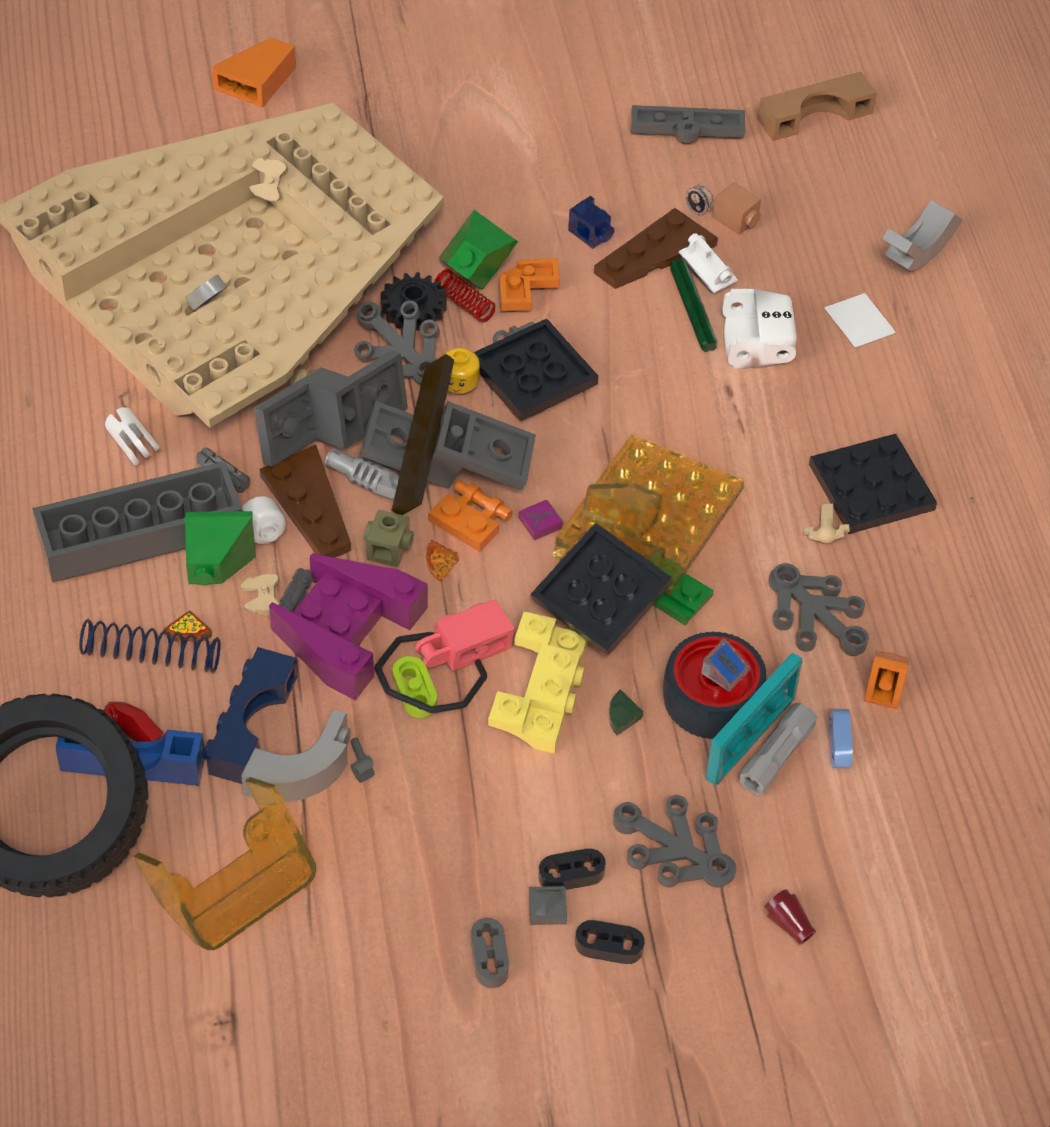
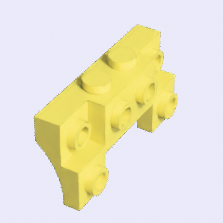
[488,611,588,753]

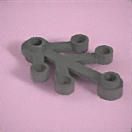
[354,301,440,385]
[769,563,869,656]
[613,795,736,888]

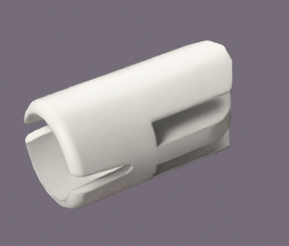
[105,407,160,466]

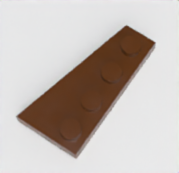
[594,208,718,289]
[260,444,351,558]

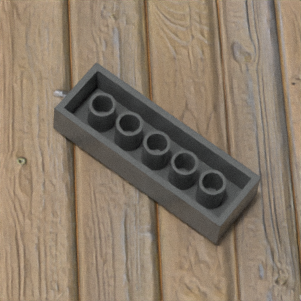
[32,461,243,582]

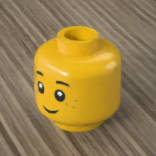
[443,348,480,394]

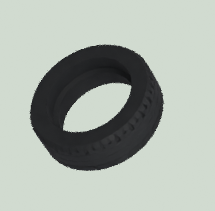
[0,693,148,897]

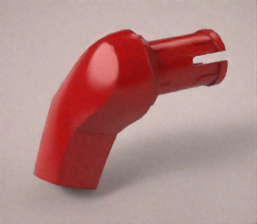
[103,701,164,742]

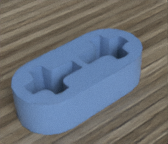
[829,709,853,769]

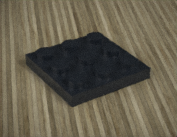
[473,318,599,421]
[809,434,937,534]
[531,523,673,656]

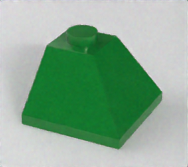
[439,209,518,290]
[185,511,256,585]

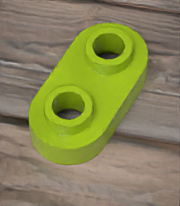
[392,656,437,718]

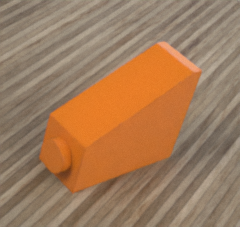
[212,37,296,107]

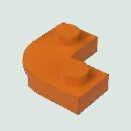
[500,258,560,311]

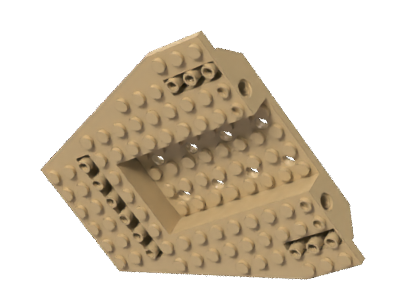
[0,103,444,428]

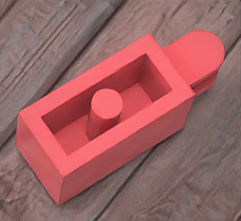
[415,599,515,671]

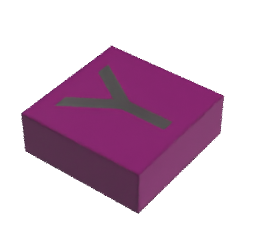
[519,499,563,540]

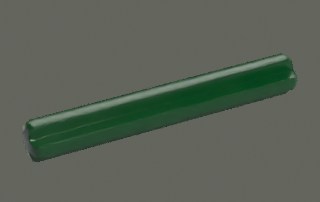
[670,258,718,352]

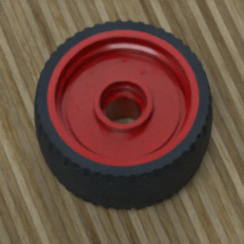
[663,631,767,739]

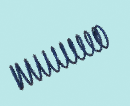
[79,618,221,674]

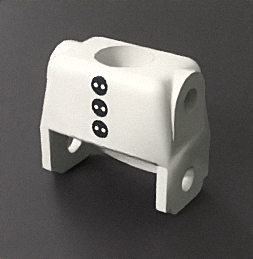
[722,289,797,369]

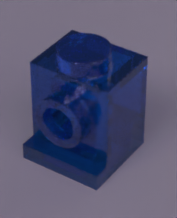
[568,196,615,249]

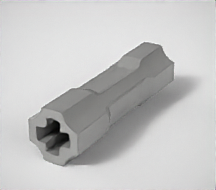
[738,703,818,796]

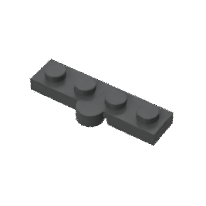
[631,105,745,143]

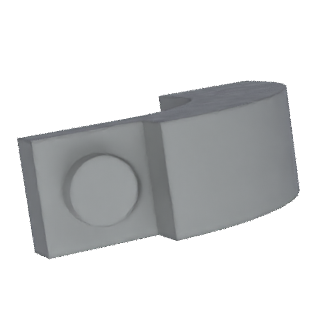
[882,200,962,270]
[241,709,351,802]

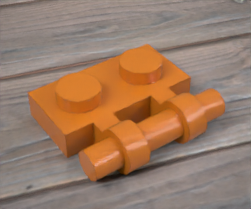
[428,480,513,552]

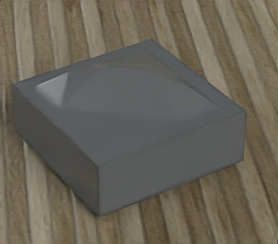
[529,886,567,925]

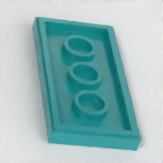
[705,652,803,785]

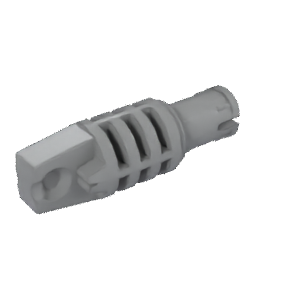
[325,448,399,500]

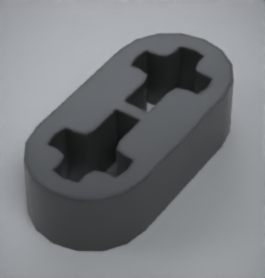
[471,918,509,988]

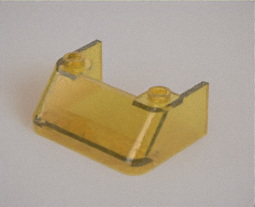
[133,777,316,950]

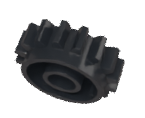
[381,272,447,331]

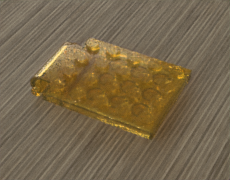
[552,434,744,595]

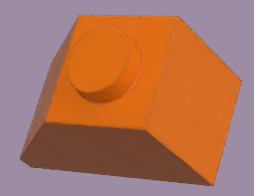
[864,650,909,709]

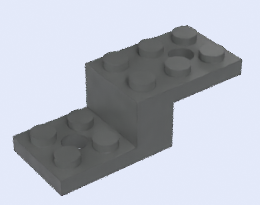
[254,350,408,467]
[360,401,536,490]

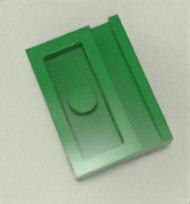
[653,558,714,625]

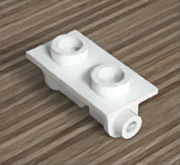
[679,233,738,294]

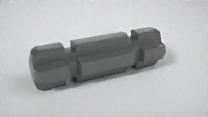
[196,448,250,493]
[279,568,313,612]

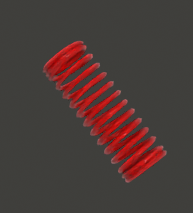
[434,269,496,323]

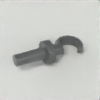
[493,321,535,343]

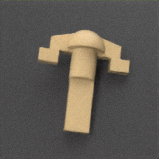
[804,504,850,544]

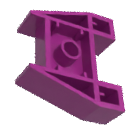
[269,553,428,701]

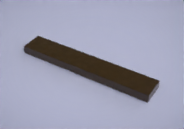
[391,354,454,515]

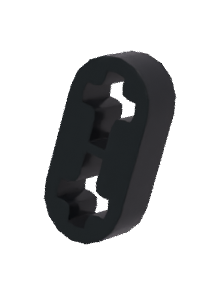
[538,849,606,890]
[575,920,645,964]

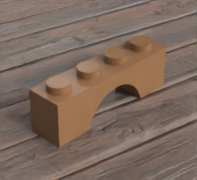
[758,72,877,141]

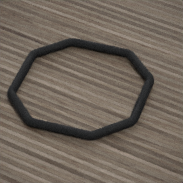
[375,632,487,713]

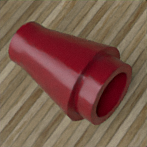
[764,889,816,945]

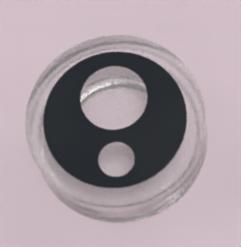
[686,184,714,215]

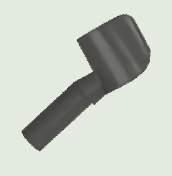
[350,738,375,783]

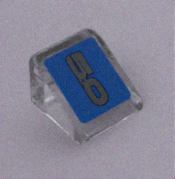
[702,639,750,692]

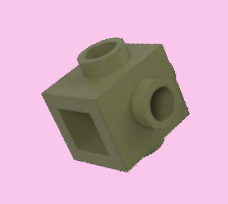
[364,510,414,567]

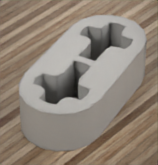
[185,274,227,310]

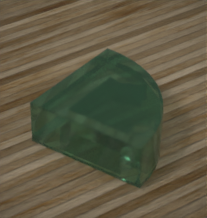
[609,689,643,736]

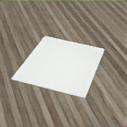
[824,293,896,348]

